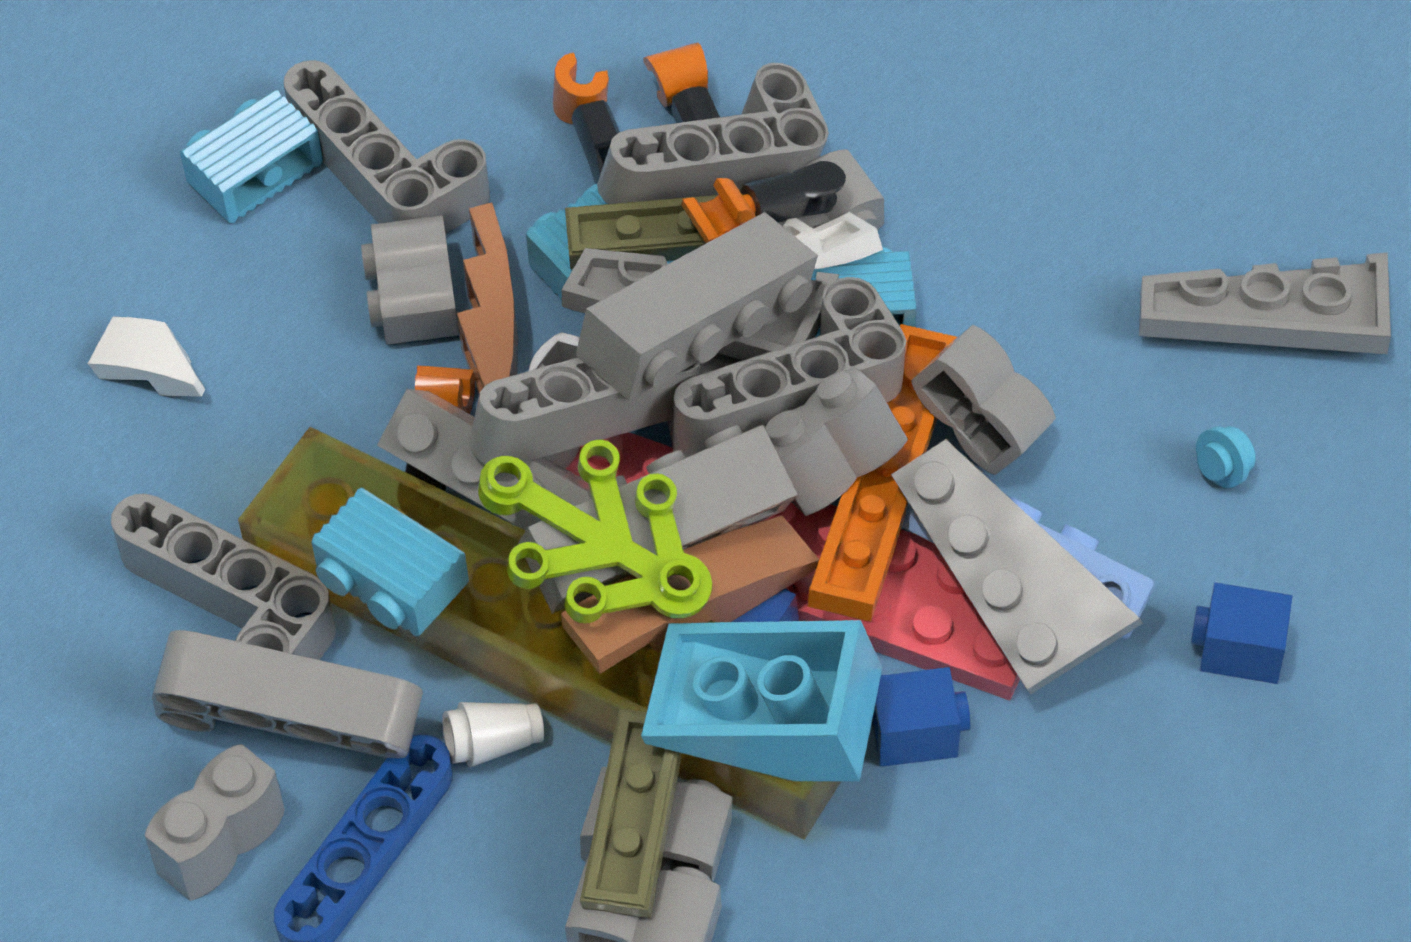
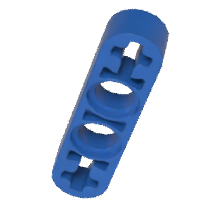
[274,734,453,942]

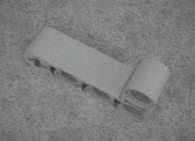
[284,60,490,234]
[597,63,829,204]
[673,277,906,457]
[469,358,701,464]
[111,494,336,660]
[152,630,423,758]

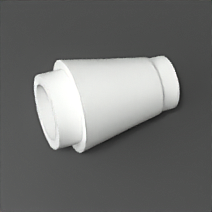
[442,702,544,768]

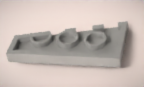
[562,248,839,361]
[1139,252,1391,354]

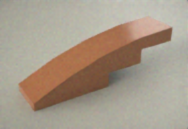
[457,202,518,395]
[561,516,819,674]

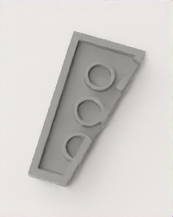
[891,439,1143,694]

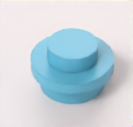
[1196,426,1256,488]

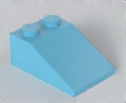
[641,620,882,781]

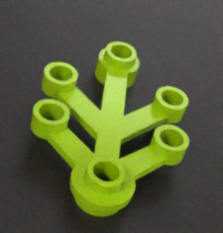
[478,440,712,623]

